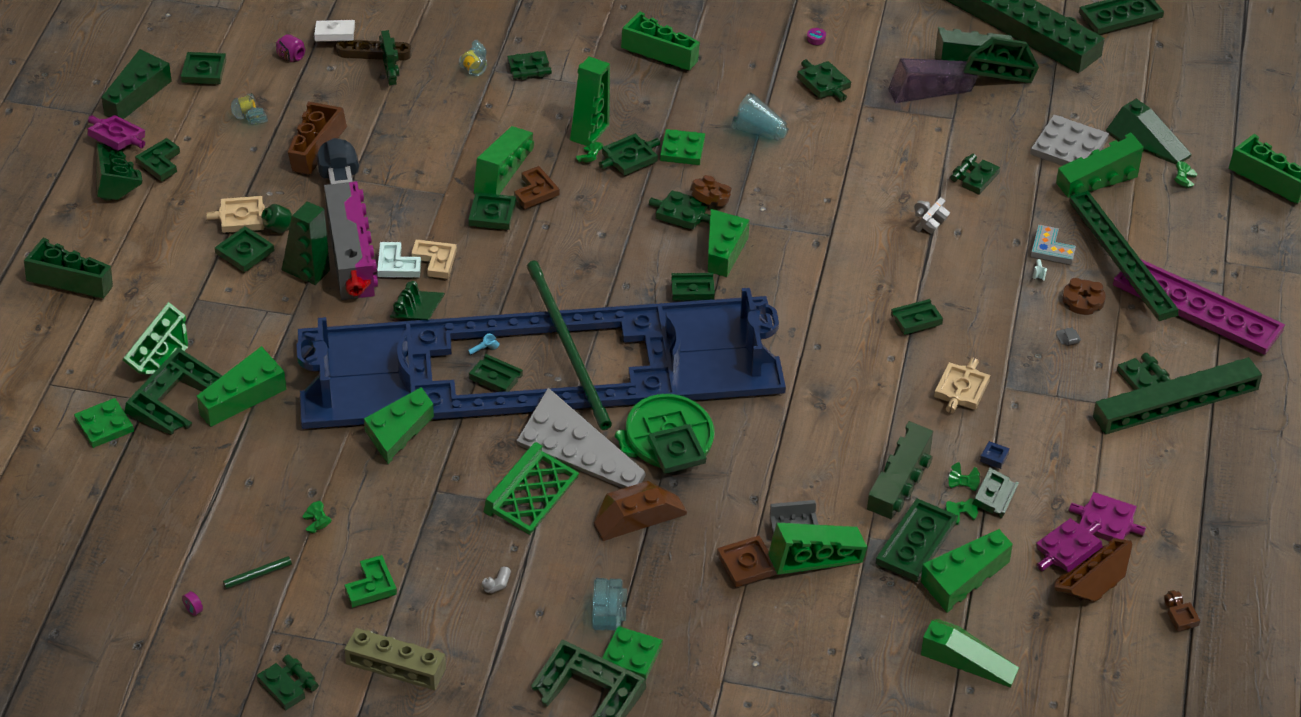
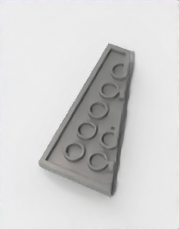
[517,388,646,488]

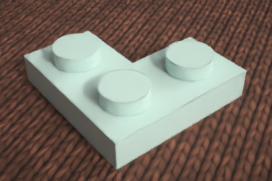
[377,242,421,278]

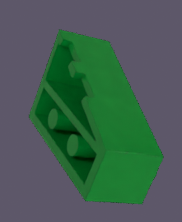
[708,209,750,277]
[364,387,434,464]

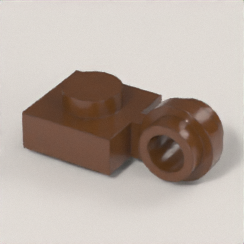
[1164,590,1201,632]

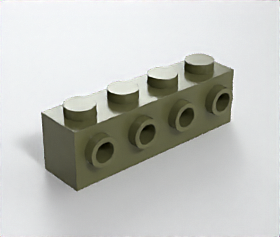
[345,628,446,690]

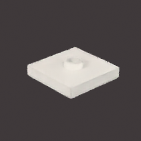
[314,20,355,42]

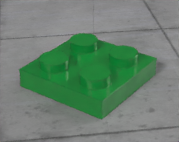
[660,129,705,165]
[74,398,134,448]
[603,626,663,680]

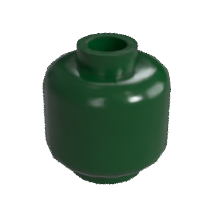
[261,204,292,234]

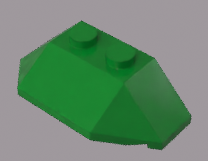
[122,302,188,375]

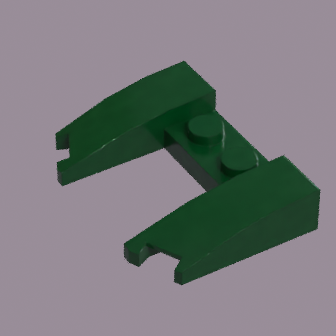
[124,347,222,435]
[531,639,646,717]

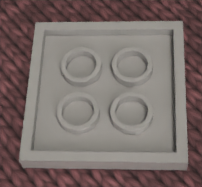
[1031,115,1109,166]

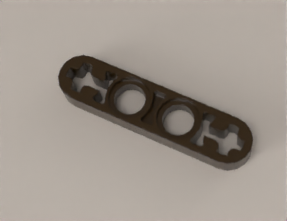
[336,40,412,61]

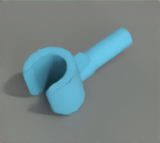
[468,334,499,355]

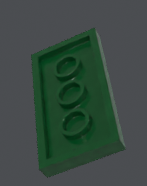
[1079,0,1164,34]
[875,498,958,582]

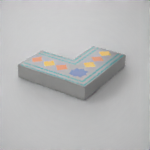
[1031,225,1076,265]

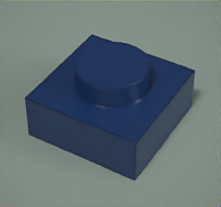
[980,441,1010,469]

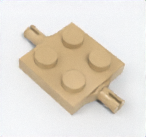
[207,196,265,233]
[934,358,990,413]

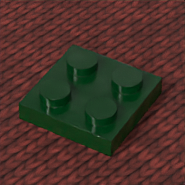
[181,52,227,84]
[469,192,516,230]
[215,226,275,272]
[647,424,707,474]

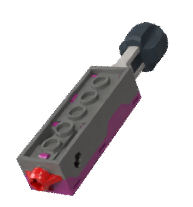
[317,138,378,300]

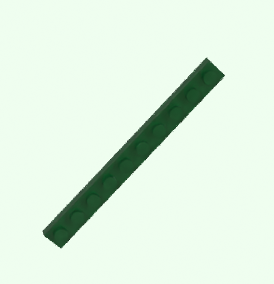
[1069,191,1178,321]

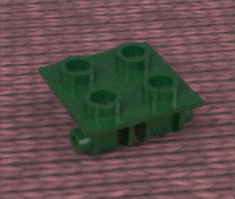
[390,281,445,321]

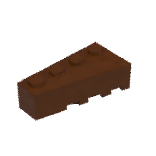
[288,101,347,175]

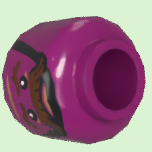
[276,34,305,62]

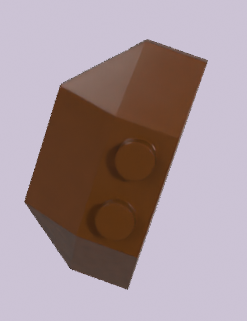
[594,481,687,541]
[1054,538,1133,601]

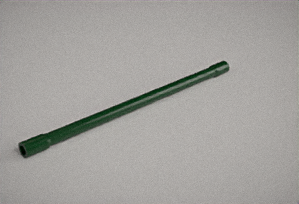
[527,260,612,430]

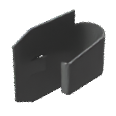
[1056,327,1081,346]

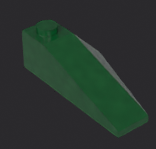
[96,143,143,201]

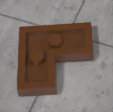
[514,166,560,209]

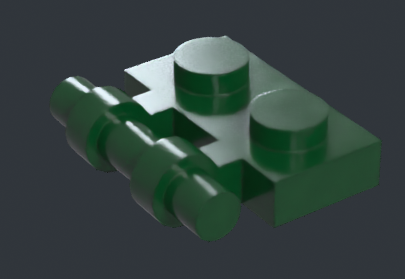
[507,51,552,80]
[950,154,1000,195]
[1117,353,1171,390]
[257,654,319,711]

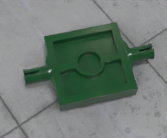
[379,30,399,86]
[797,59,851,102]
[599,133,660,176]
[649,190,710,230]

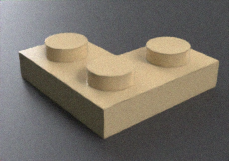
[411,240,457,279]

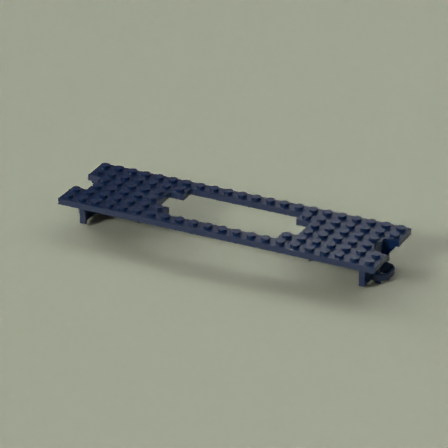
[297,288,786,429]

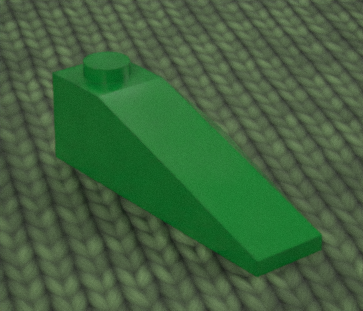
[921,619,1019,688]

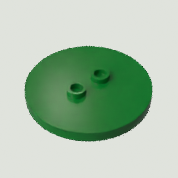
[625,394,714,467]

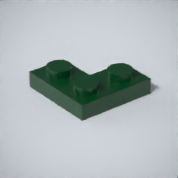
[135,138,180,181]

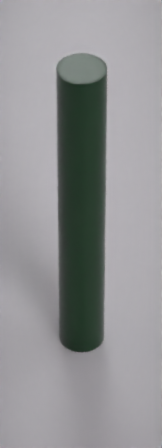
[223,556,292,589]

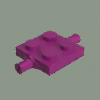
[87,115,145,150]
[1069,492,1146,541]
[1036,518,1103,572]

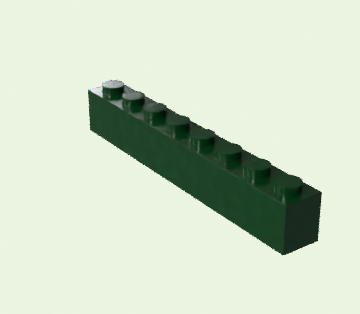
[1093,357,1262,435]

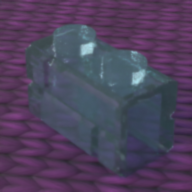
[592,578,627,630]

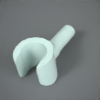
[1033,259,1047,280]

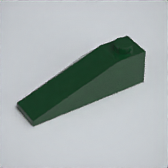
[1106,98,1192,164]

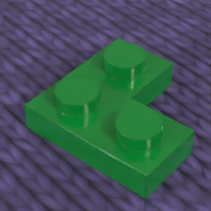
[344,555,397,607]

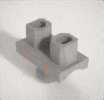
[914,197,950,235]

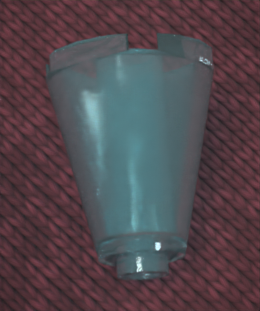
[731,93,789,141]

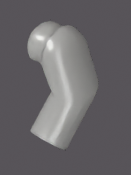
[482,567,511,593]

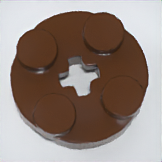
[690,175,732,206]
[1062,278,1106,315]

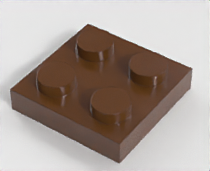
[717,535,777,588]

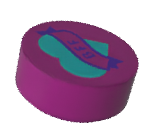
[807,28,826,45]
[182,591,203,616]

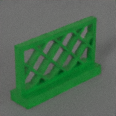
[483,442,579,535]

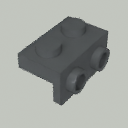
[769,500,818,534]

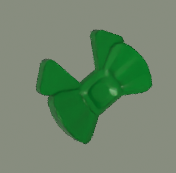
[576,142,604,162]
[1174,161,1197,188]
[614,430,637,457]
[948,462,980,491]
[945,498,978,525]
[303,501,332,533]

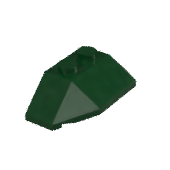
[963,37,1039,83]

